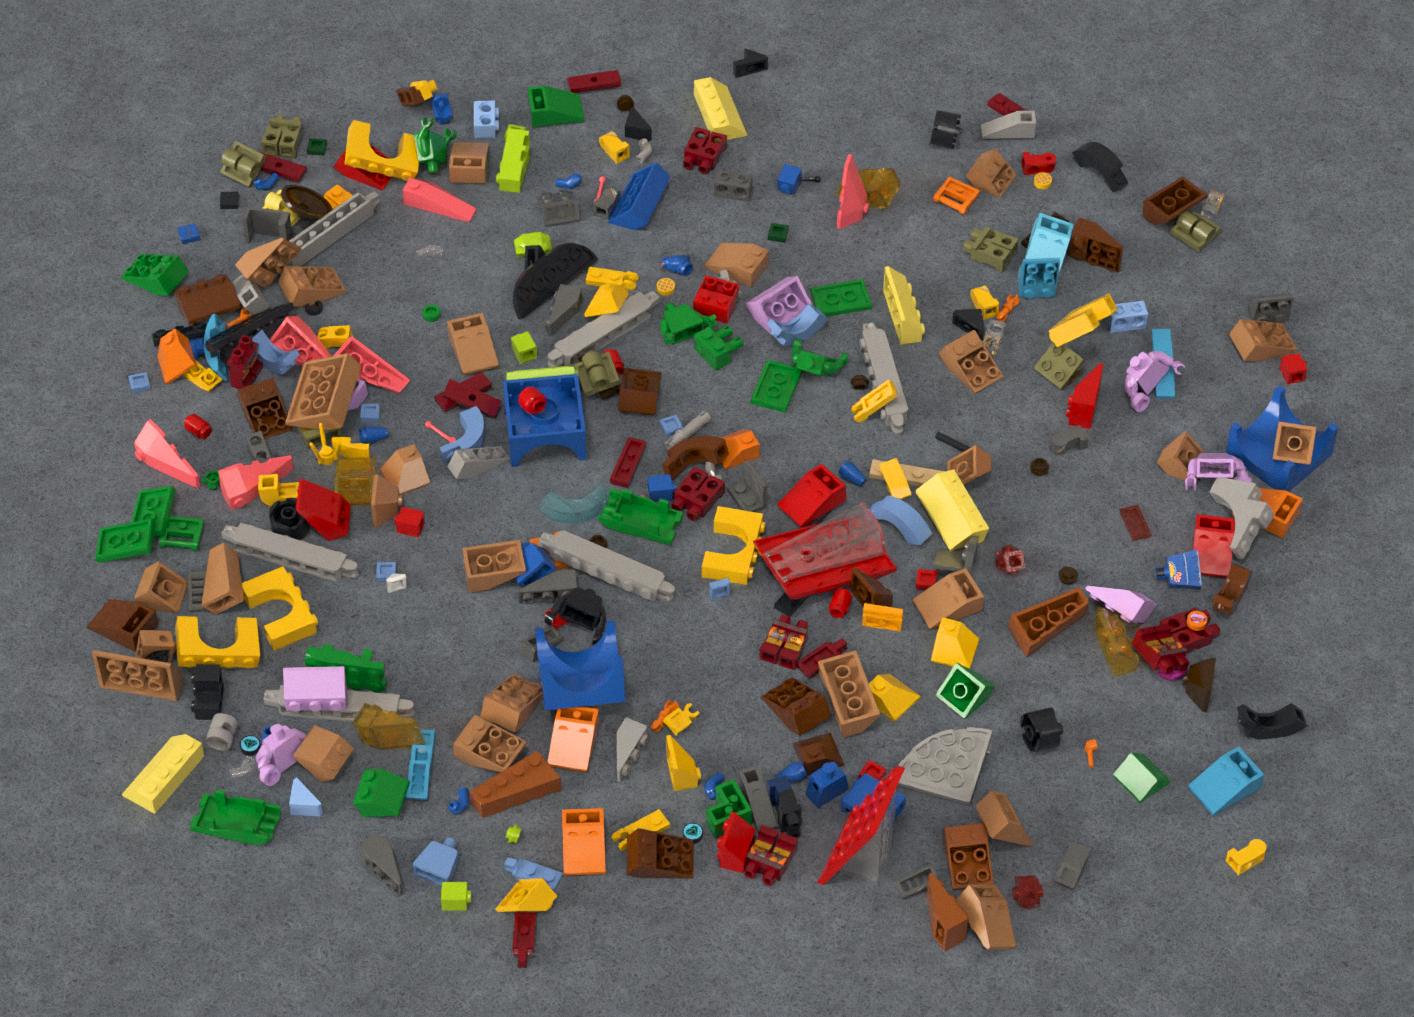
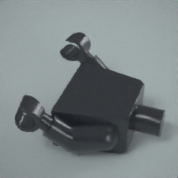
[544,588,606,645]

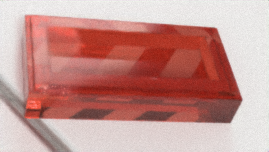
[1119,505,1151,541]

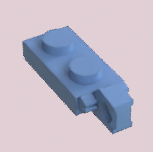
[504,857,563,892]

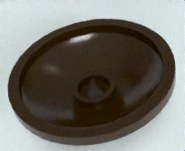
[281,185,332,220]

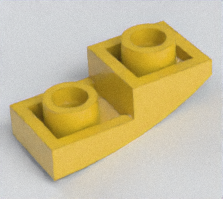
[183,360,222,392]
[332,437,370,461]
[879,458,912,500]

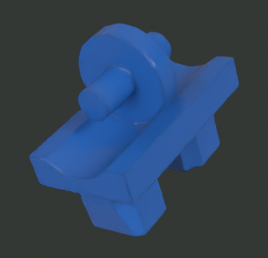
[431,93,453,125]

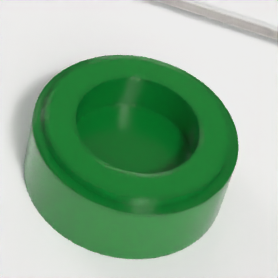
[422,305,441,322]

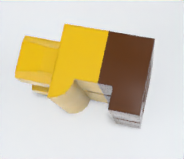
[395,80,438,106]

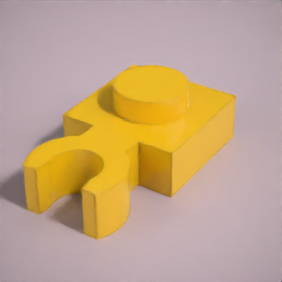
[663,703,699,736]

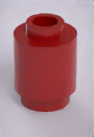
[603,349,624,376]
[184,414,213,440]
[829,588,853,618]

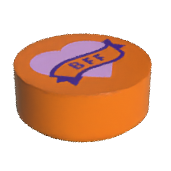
[1187,611,1207,631]

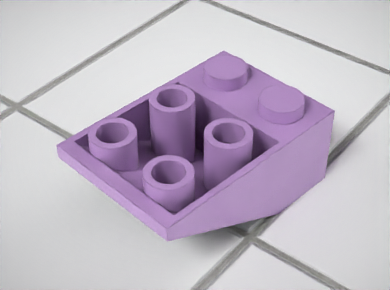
[1085,586,1157,624]

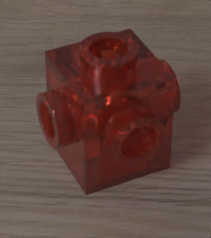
[995,545,1026,574]
[1012,875,1043,908]

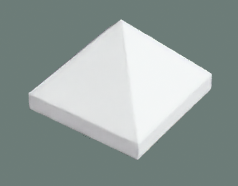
[386,573,407,593]

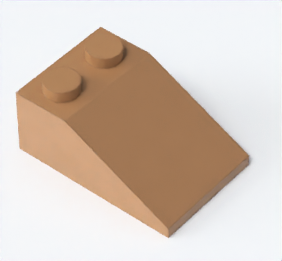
[704,243,769,288]
[462,540,526,593]

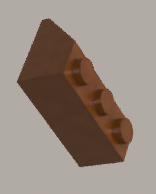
[1142,176,1208,225]
[174,274,241,325]

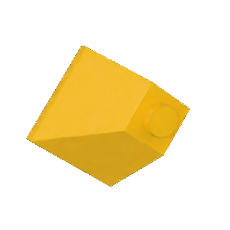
[584,284,629,317]
[931,617,979,669]
[869,674,921,722]
[666,735,701,791]
[495,878,557,912]

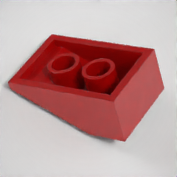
[1066,363,1104,429]

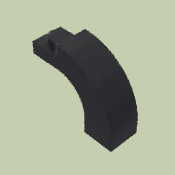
[1072,142,1129,192]
[1237,703,1307,740]

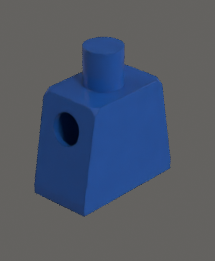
[516,542,557,587]
[805,762,849,808]

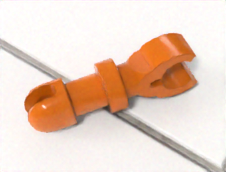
[996,294,1020,323]
[651,699,680,733]

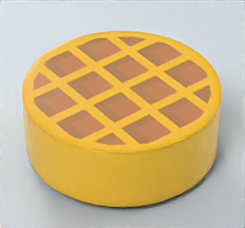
[1034,172,1052,189]
[657,278,675,296]

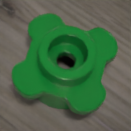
[202,470,220,490]

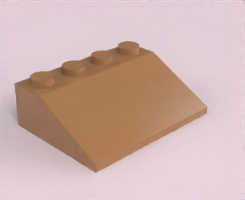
[285,353,361,430]
[92,650,184,701]

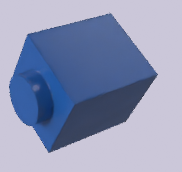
[777,164,802,195]
[648,474,676,502]

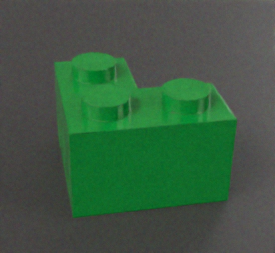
[706,779,752,838]

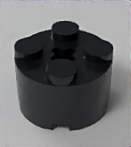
[930,110,961,149]
[269,497,310,540]
[1020,707,1064,752]

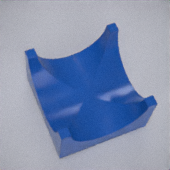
[503,374,587,467]
[1226,385,1339,492]
[535,620,626,710]

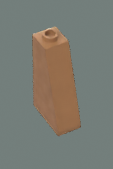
[201,542,244,615]

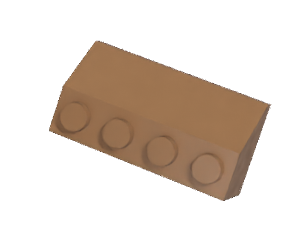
[818,650,880,738]

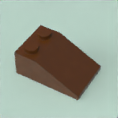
[618,368,661,415]

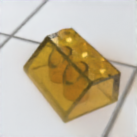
[1093,607,1139,677]

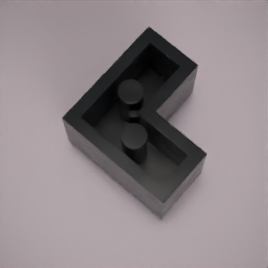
[191,664,224,720]

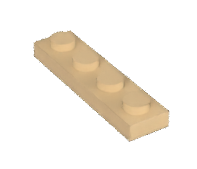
[869,459,945,487]

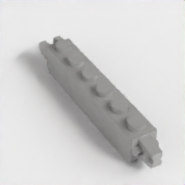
[280,191,380,274]
[547,291,660,367]
[859,323,908,436]
[221,523,359,582]
[538,530,675,603]
[263,685,415,725]

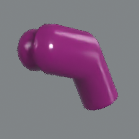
[1158,669,1188,681]

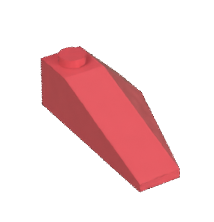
[837,154,870,229]
[402,178,476,223]
[270,315,331,366]
[334,336,410,394]
[134,419,200,488]
[218,455,294,510]

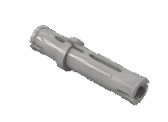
[664,411,711,450]

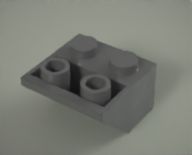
[1248,293,1293,323]

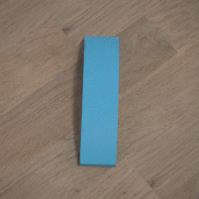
[204,314,228,381]

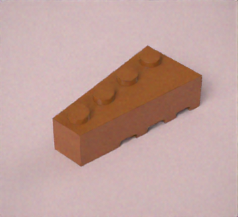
[1008,587,1089,657]
[470,751,561,818]

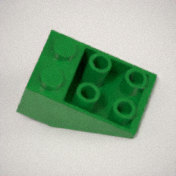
[527,86,584,127]
[121,254,189,296]

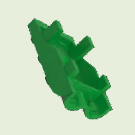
[598,488,683,545]
[305,644,387,692]
[190,789,281,845]

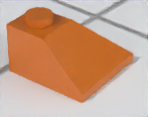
[157,329,196,384]
[720,429,760,470]

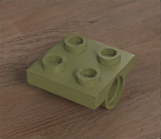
[220,141,266,188]
[1170,210,1221,252]
[1034,343,1085,390]
[574,351,621,397]

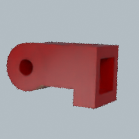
[1021,152,1056,175]

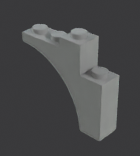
[1209,478,1274,559]

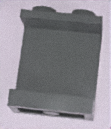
[241,206,293,244]

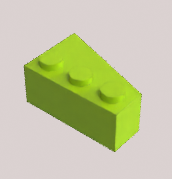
[496,128,530,193]

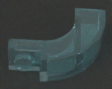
[540,484,607,524]

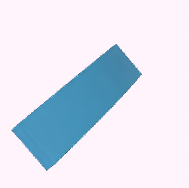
[1151,329,1175,398]
[406,729,435,800]

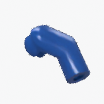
[254,173,280,190]
[556,173,582,189]
[705,772,725,799]
[448,788,469,814]

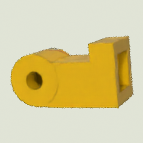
[599,131,630,164]
[970,285,999,320]
[318,325,353,349]
[1226,839,1267,876]

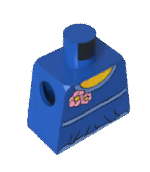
[1155,550,1202,590]

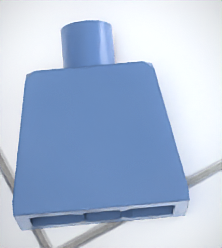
[413,837,459,886]

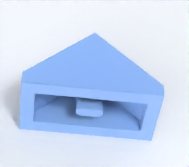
[289,777,323,816]

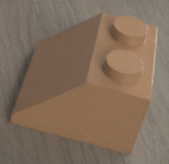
[134,561,188,614]
[293,726,354,783]

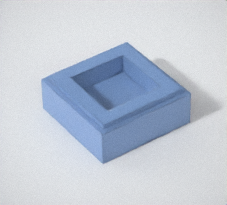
[128,372,151,393]
[360,404,380,422]
[659,415,683,437]
[376,562,397,581]
[709,578,730,599]

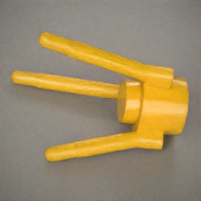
[309,423,341,465]

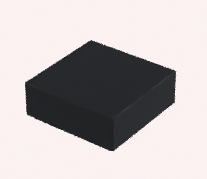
[220,192,239,209]

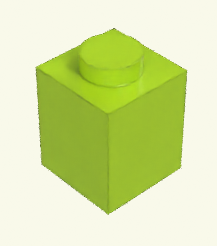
[511,331,537,364]
[441,882,472,911]

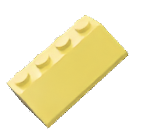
[694,77,747,142]
[883,266,925,345]
[916,469,989,551]
[122,734,204,814]

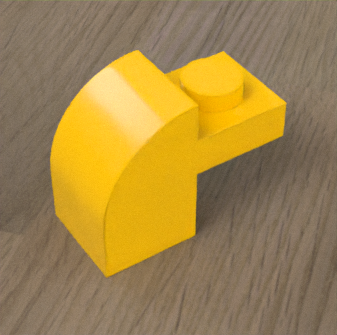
[258,474,299,506]

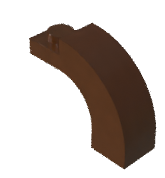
[662,436,729,481]
[1212,564,1253,615]

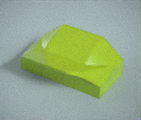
[514,232,552,257]

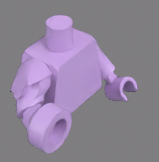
[1124,351,1185,412]
[1185,453,1252,491]
[256,724,306,786]

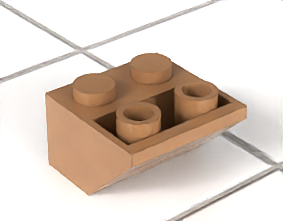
[966,149,1016,198]

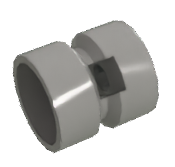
[205,713,238,752]

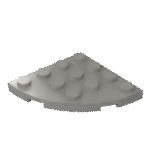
[897,727,992,806]

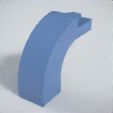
[767,304,828,346]
[250,330,300,374]
[439,406,485,464]
[867,496,932,545]

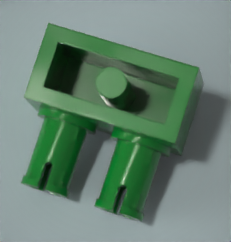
[694,325,744,371]

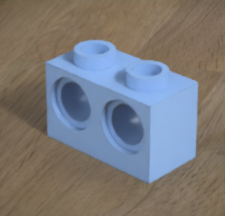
[474,101,499,138]
[1106,301,1148,333]

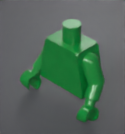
[414,118,457,175]
[660,302,718,345]
[791,338,849,377]

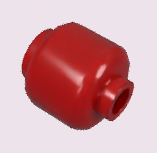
[518,387,546,415]

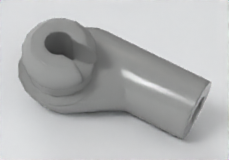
[636,138,652,163]
[705,462,722,485]

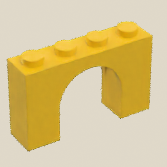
[345,120,419,181]
[1049,293,1118,347]
[702,506,766,585]
[242,566,318,651]
[175,616,260,668]

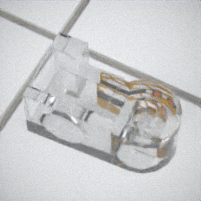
[1200,189,1225,223]
[983,319,1006,355]

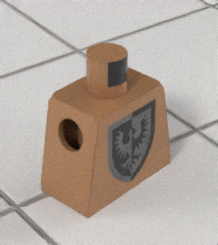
[136,630,177,663]

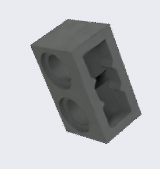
[714,170,752,202]

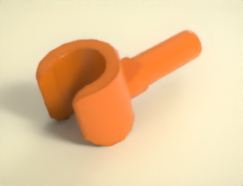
[227,309,251,328]
[1084,739,1098,768]

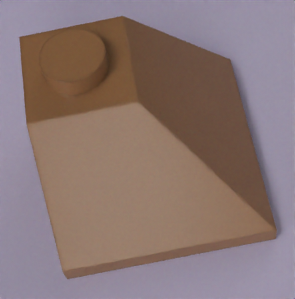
[1273,422,1317,465]
[1157,431,1205,481]
[380,444,430,495]
[947,445,991,485]
[371,475,403,528]

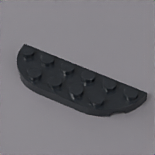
[513,243,598,319]
[205,302,295,354]

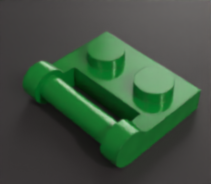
[159,516,205,551]

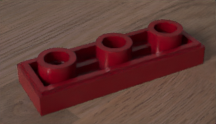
[567,70,621,93]
[260,152,307,182]
[434,372,492,412]
[442,379,501,419]

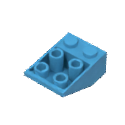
[1017,258,1060,299]
[1188,746,1264,816]

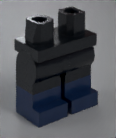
[767,775,802,838]

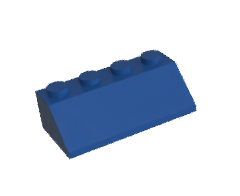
[608,162,670,230]

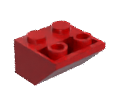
[693,275,740,324]
[717,812,755,873]

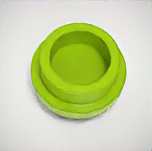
[505,824,522,844]

